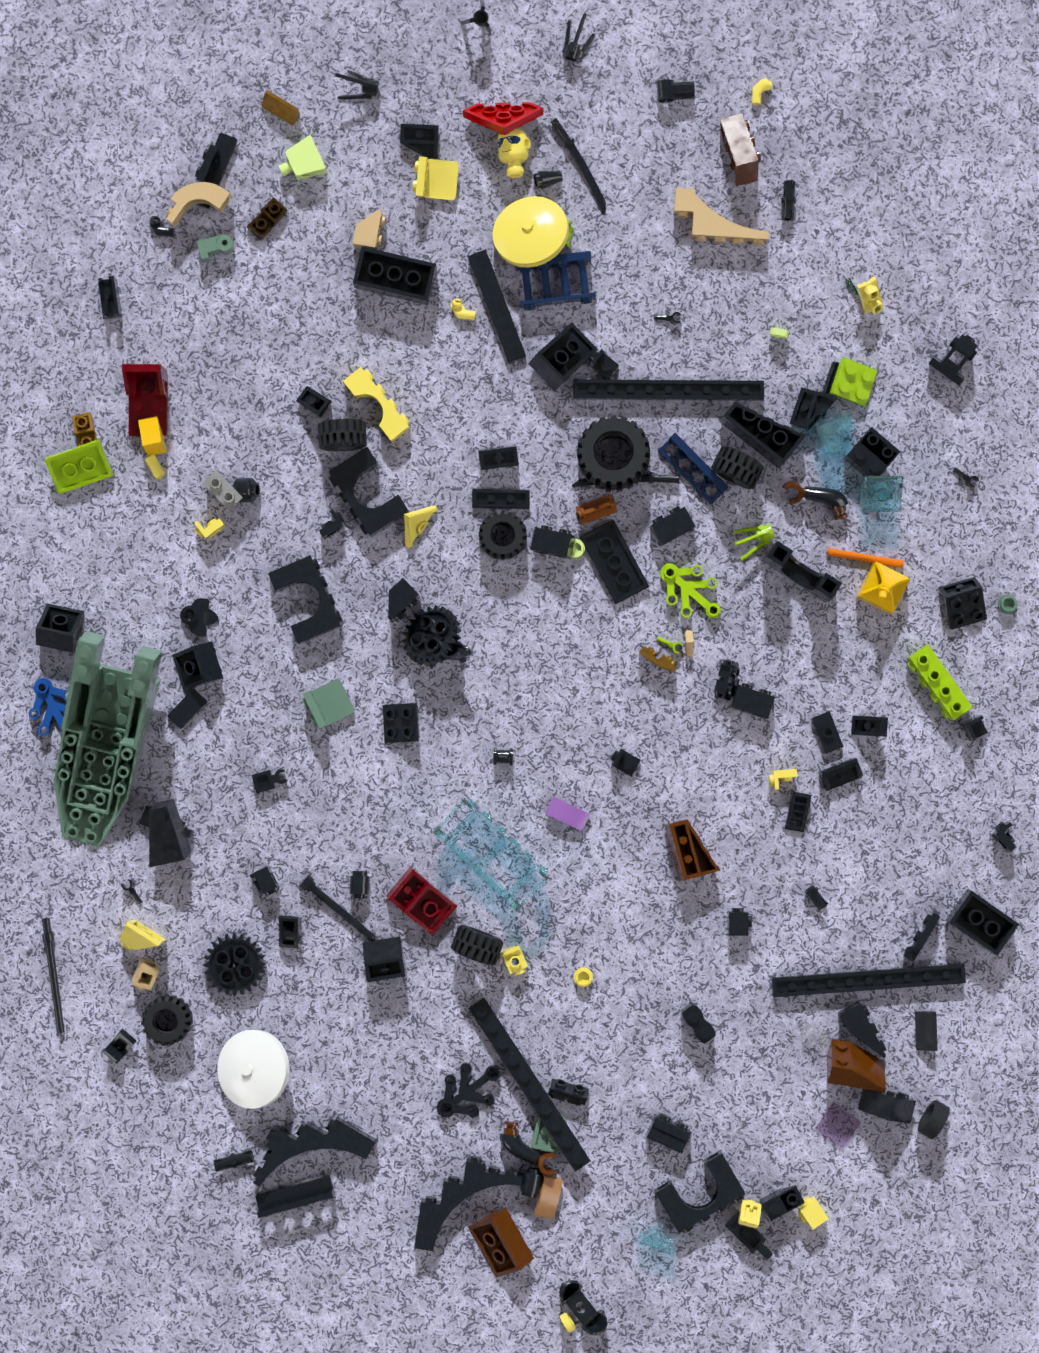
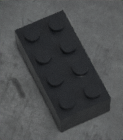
[353,246,437,305]

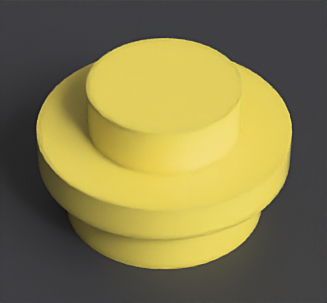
[574,967,593,987]

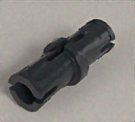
[781,180,796,221]
[214,1150,254,1172]

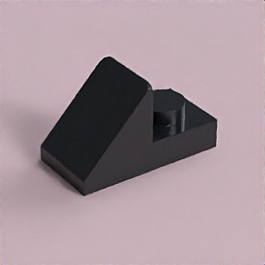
[296,386,332,419]
[851,716,888,737]
[279,915,301,948]

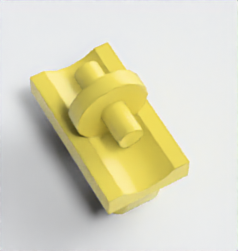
[857,277,884,314]

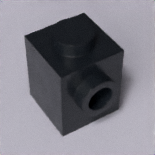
[727,908,752,936]

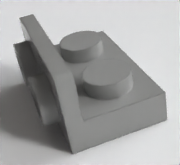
[203,470,242,512]

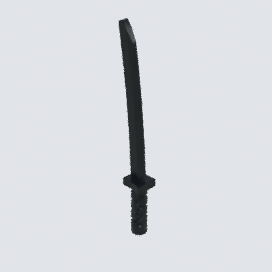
[551,118,606,214]
[572,472,680,487]

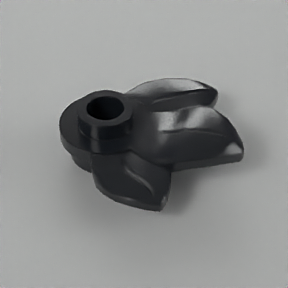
[180,598,219,637]

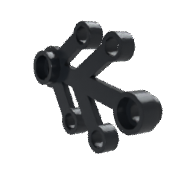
[437,1062,500,1118]

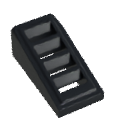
[784,791,812,833]

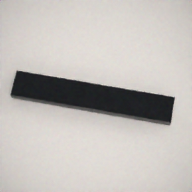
[468,249,526,363]

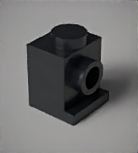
[250,865,279,897]

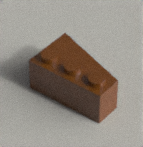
[664,819,721,881]

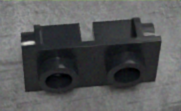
[714,660,740,701]
[548,1078,589,1106]

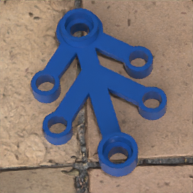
[28,678,69,736]

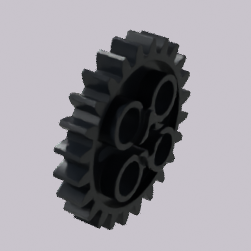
[402,605,462,667]
[203,933,267,996]

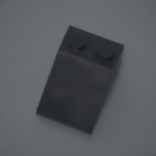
[529,322,598,391]

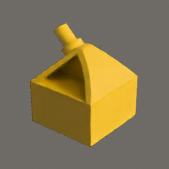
[856,562,910,614]

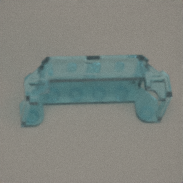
[432,798,549,912]

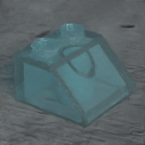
[858,476,904,512]

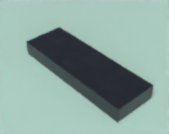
[472,489,530,510]

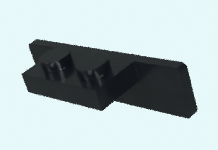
[195,132,238,209]

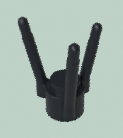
[461,0,491,32]
[562,13,595,62]
[335,70,379,100]

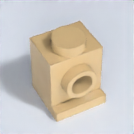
[132,957,160,991]

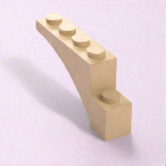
[673,188,769,246]

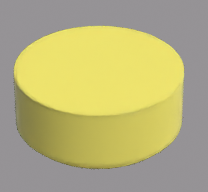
[560,1312,576,1333]

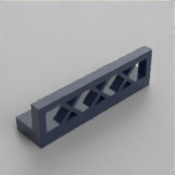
[658,433,729,505]

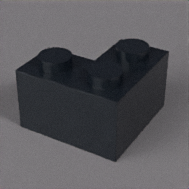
[858,1089,916,1123]

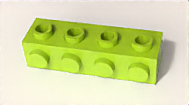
[907,644,973,721]

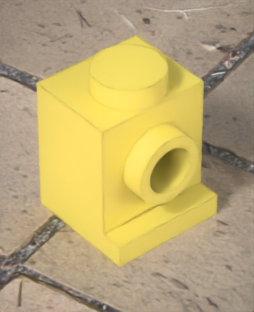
[501,944,528,976]

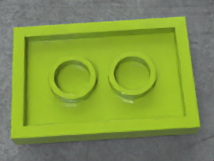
[44,439,113,494]

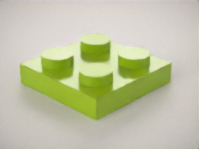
[829,357,878,407]

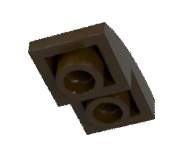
[247,197,288,241]

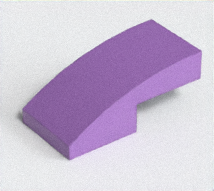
[545,797,590,831]

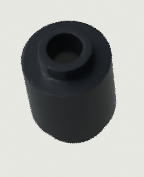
[350,871,369,898]
[521,1167,543,1198]

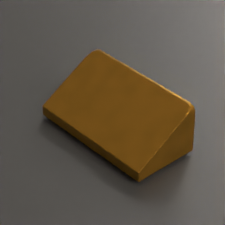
[262,90,300,126]

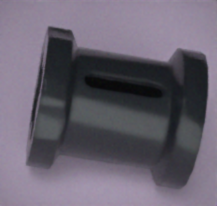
[493,748,513,766]

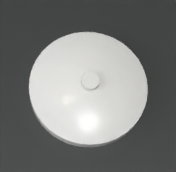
[217,1030,289,1109]

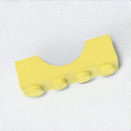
[343,367,410,443]

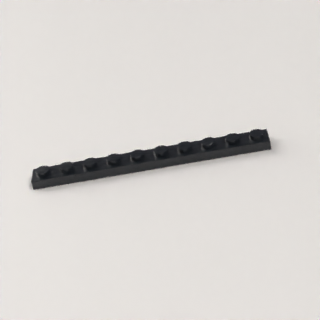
[573,379,764,401]
[771,963,966,997]
[468,998,591,1172]

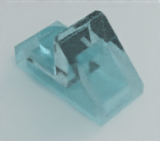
[637,1222,677,1255]

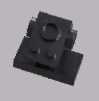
[928,334,978,386]

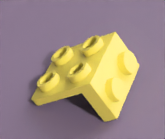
[413,156,459,200]

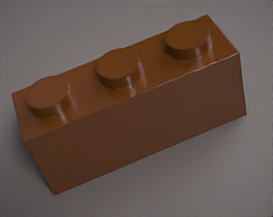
[468,1207,534,1278]

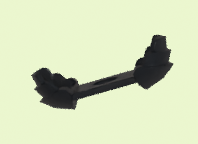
[559,1280,608,1335]

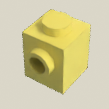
[798,1196,829,1229]

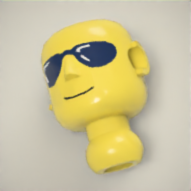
[497,129,531,178]

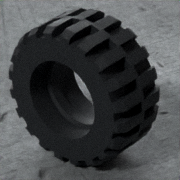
[577,415,650,492]

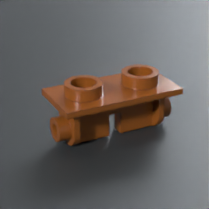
[576,494,618,525]

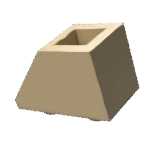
[353,209,386,250]

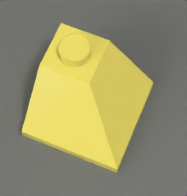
[119,919,166,951]

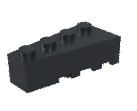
[719,402,806,469]

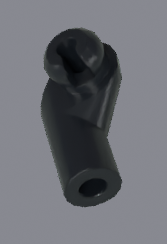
[149,216,175,237]

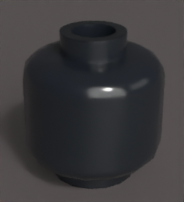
[232,478,260,503]

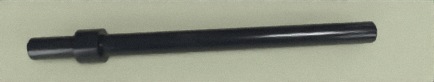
[42,918,65,1033]

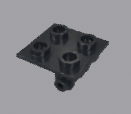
[383,703,420,743]

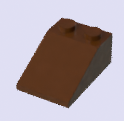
[827,1039,886,1092]

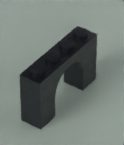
[328,447,409,537]
[762,541,842,603]
[268,555,343,645]
[654,1150,746,1233]

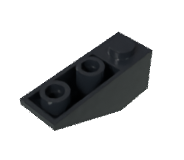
[838,1002,887,1058]

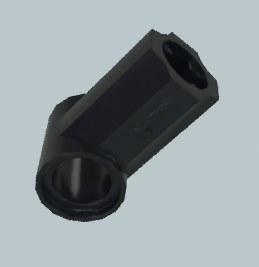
[657,79,695,103]

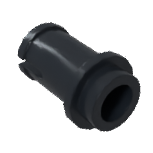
[805,885,828,911]

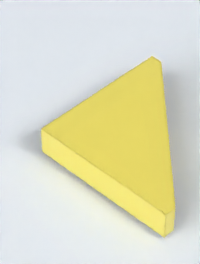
[404,506,438,548]

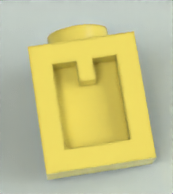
[195,518,226,540]
[769,769,797,790]
[738,1200,762,1229]

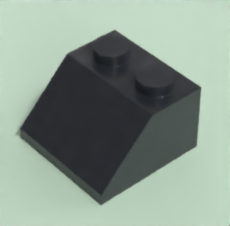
[36,603,85,653]
[173,641,223,691]

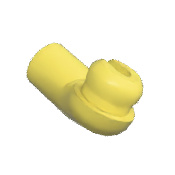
[451,298,476,321]

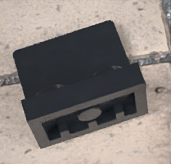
[938,577,987,630]

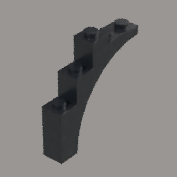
[253,1116,377,1187]
[414,1156,523,1251]

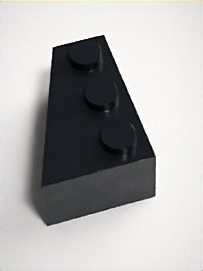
[149,799,191,868]

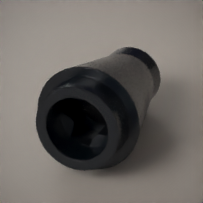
[533,170,563,190]

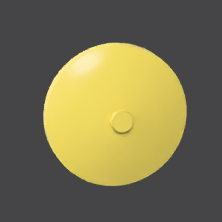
[493,197,569,268]

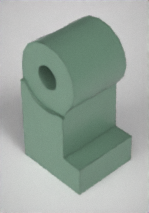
[197,234,234,263]

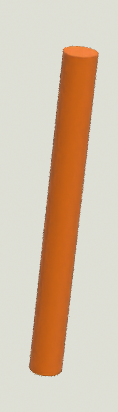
[827,548,904,568]

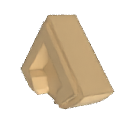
[685,630,694,657]

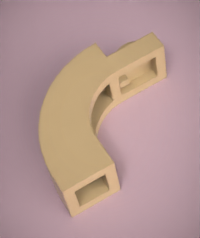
[166,182,232,227]

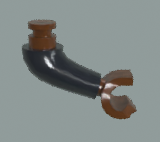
[782,481,848,520]
[500,1121,557,1176]

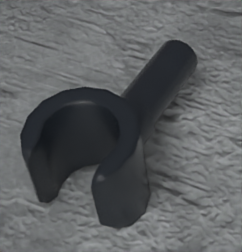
[654,312,681,325]
[953,467,979,487]
[121,879,143,904]

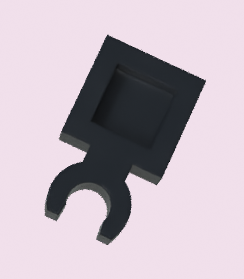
[251,769,288,793]

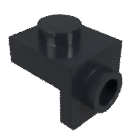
[103,1028,137,1064]

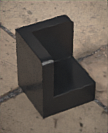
[961,715,988,741]

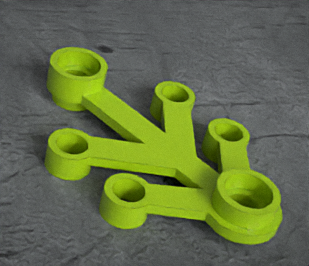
[660,563,721,618]

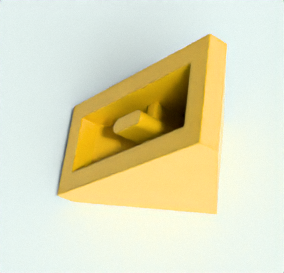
[138,416,167,456]

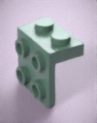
[302,679,355,729]

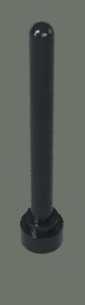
[299,875,376,941]

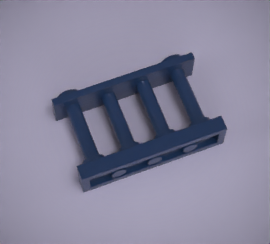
[515,251,596,311]

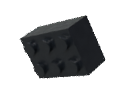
[945,889,1019,956]

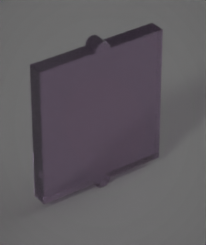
[815,1102,861,1148]

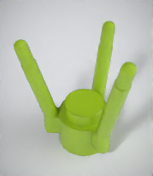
[734,524,775,561]

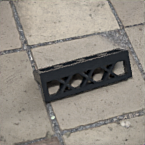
[255,1175,335,1218]

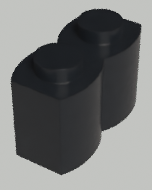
[681,1002,716,1044]

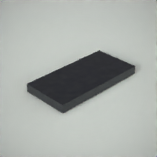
[580,519,649,605]

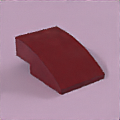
[386,866,457,936]

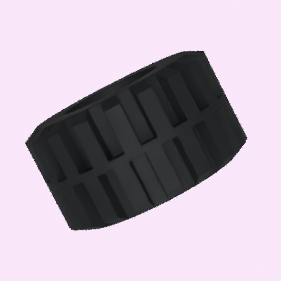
[318,418,367,452]
[711,446,764,489]
[479,510,527,560]
[450,925,504,965]
[141,995,193,1046]

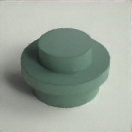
[998,595,1018,614]

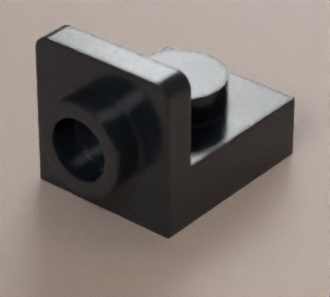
[589,349,619,379]
[319,509,344,539]
[610,749,641,777]
[992,821,1016,852]

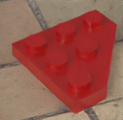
[463,102,544,135]

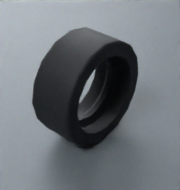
[917,1100,950,1139]

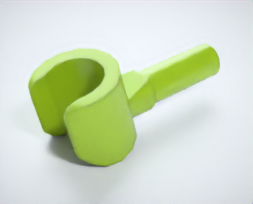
[657,636,684,654]

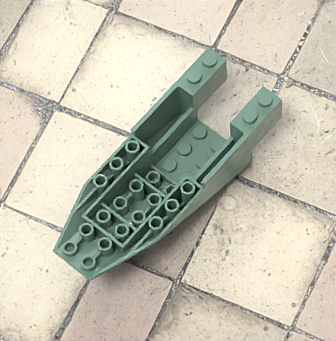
[54,631,162,847]

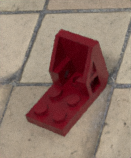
[122,364,168,436]

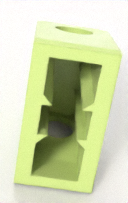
[279,135,327,180]

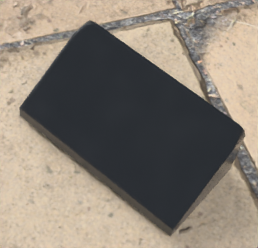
[915,1011,938,1051]

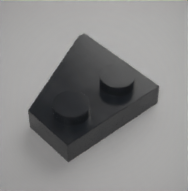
[400,123,439,160]
[789,388,837,430]

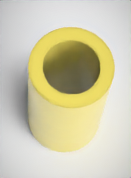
[145,454,166,480]

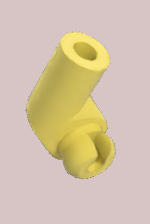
[751,79,772,105]

